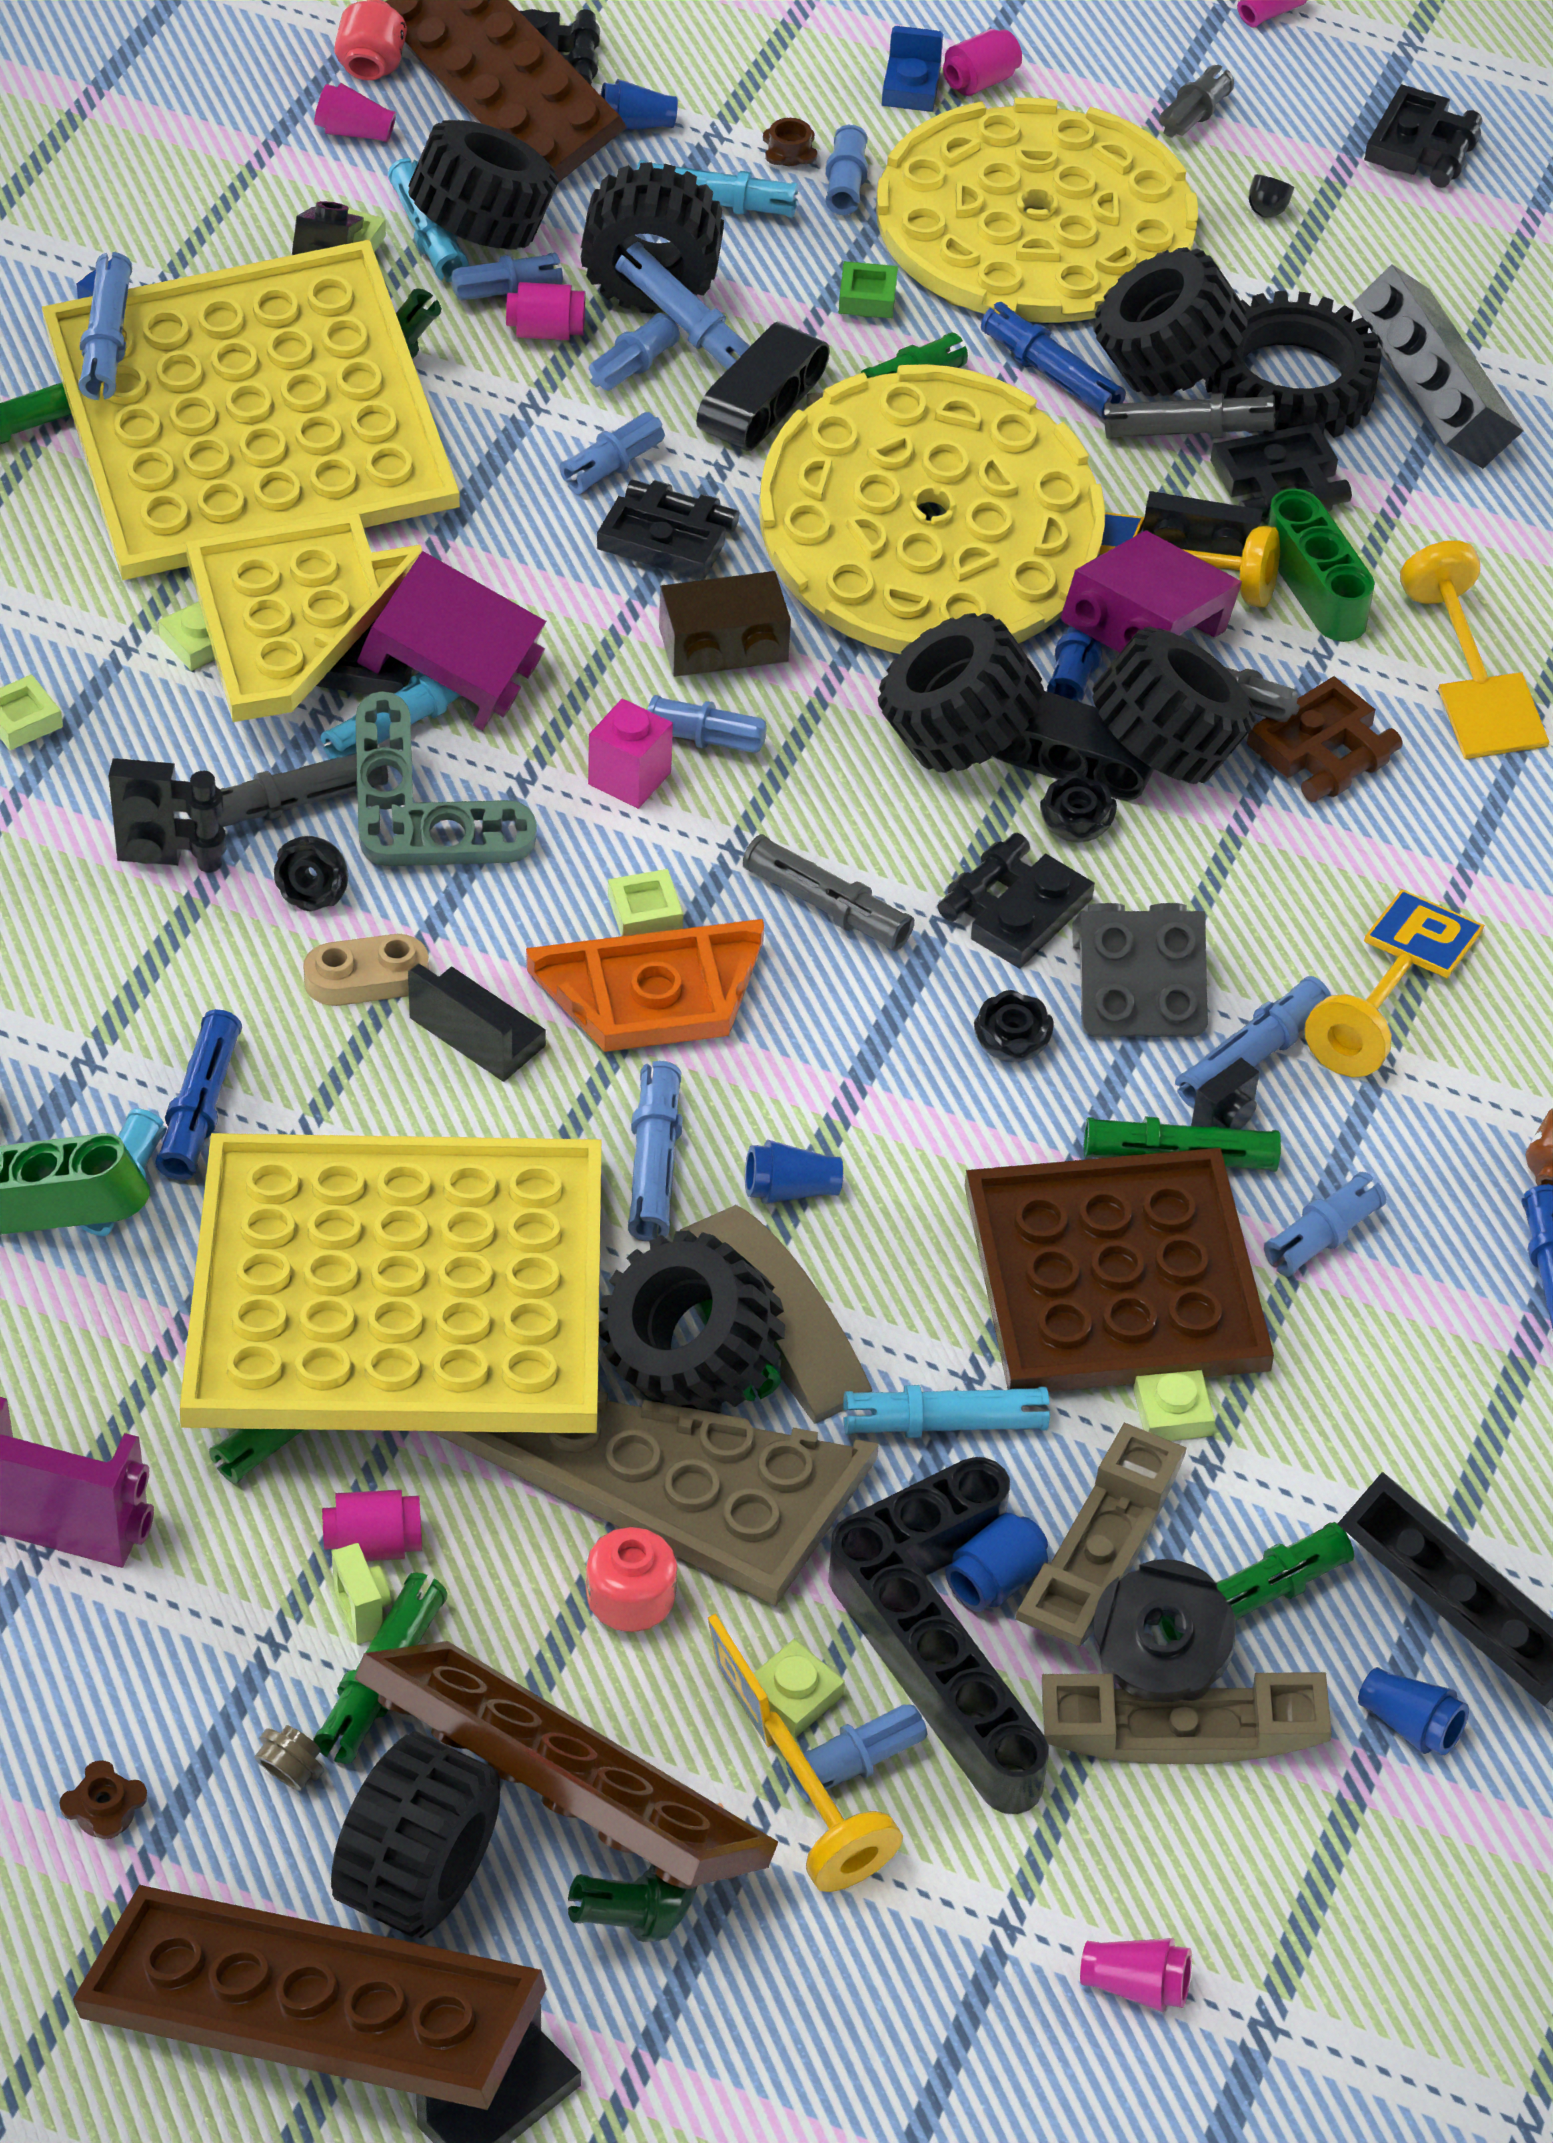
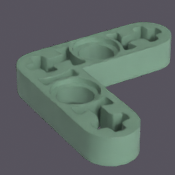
[355,691,537,866]

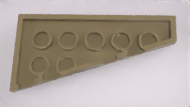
[430,1391,879,1606]

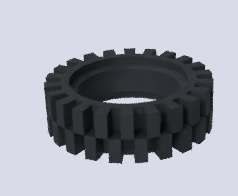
[1205,291,1382,438]

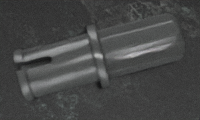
[1159,65,1234,138]
[1224,666,1300,723]

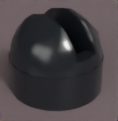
[1249,174,1295,217]

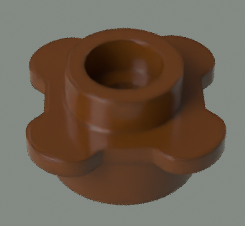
[763,118,817,166]
[59,1760,147,1839]

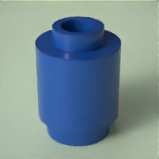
[945,1513,1048,1612]

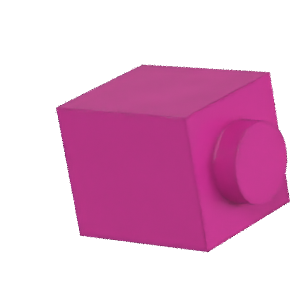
[588,698,673,809]

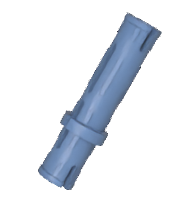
[615,242,750,370]
[78,252,133,400]
[1175,976,1331,1109]
[628,1061,683,1241]

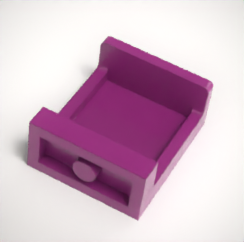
[1061,530,1242,653]
[357,551,547,731]
[0,1397,154,1568]

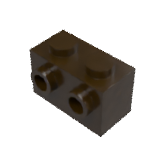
[659,571,791,677]

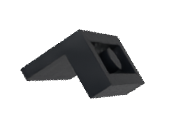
[408,964,546,1082]
[416,2004,581,2143]

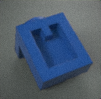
[881,26,944,112]

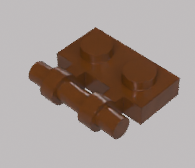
[1246,676,1403,802]

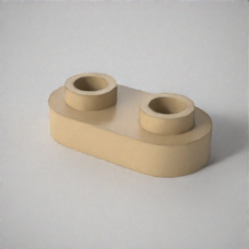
[303,934,429,1006]

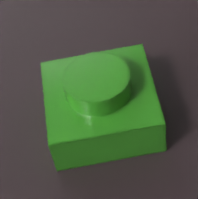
[838,261,898,319]

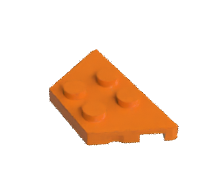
[526,919,764,1052]

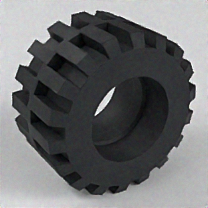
[408,120,558,250]
[580,162,724,314]
[1093,247,1248,397]
[878,613,1044,773]
[1092,627,1256,784]
[599,1230,785,1414]
[331,1732,501,1939]

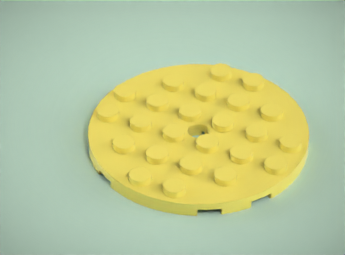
[876,98,1198,323]
[759,364,1105,654]

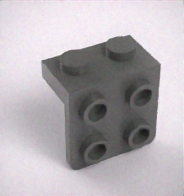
[1072,903,1208,1037]

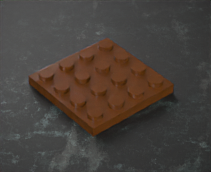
[964,1148,1274,1392]

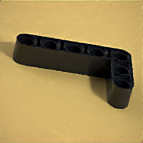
[828,1457,1049,1814]

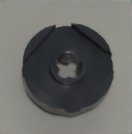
[1094,1559,1236,1702]

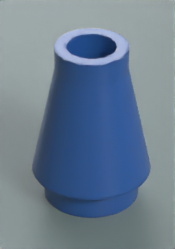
[600,79,678,131]
[745,1140,843,1204]
[1358,1667,1469,1755]

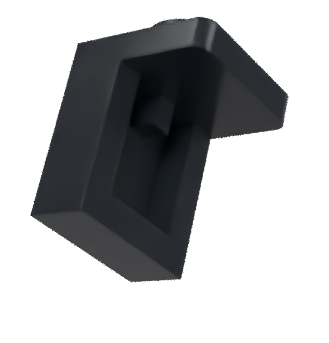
[292,201,364,255]

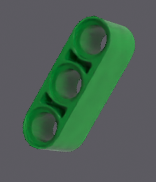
[1268,488,1375,642]
[0,1133,150,1235]

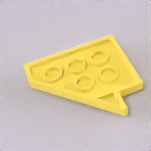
[186,513,422,722]

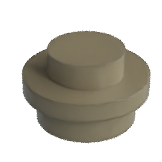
[254,1725,324,1791]

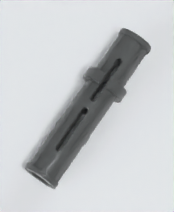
[1104,393,1276,439]
[218,750,388,827]
[743,834,915,951]

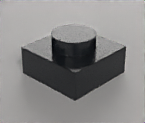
[1191,1057,1260,1129]

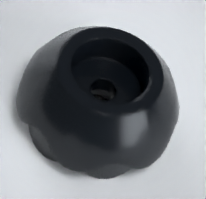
[1040,773,1117,842]
[274,836,349,911]
[974,990,1054,1062]

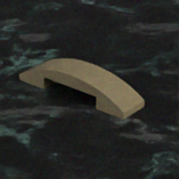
[680,1205,872,1424]
[1015,1422,1187,1647]
[1041,1672,1332,1764]

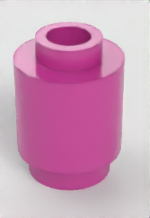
[943,29,1022,96]
[506,282,586,340]
[322,1490,422,1561]

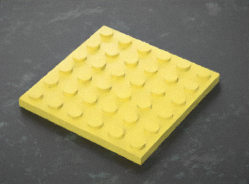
[42,239,460,581]
[180,1133,602,1433]

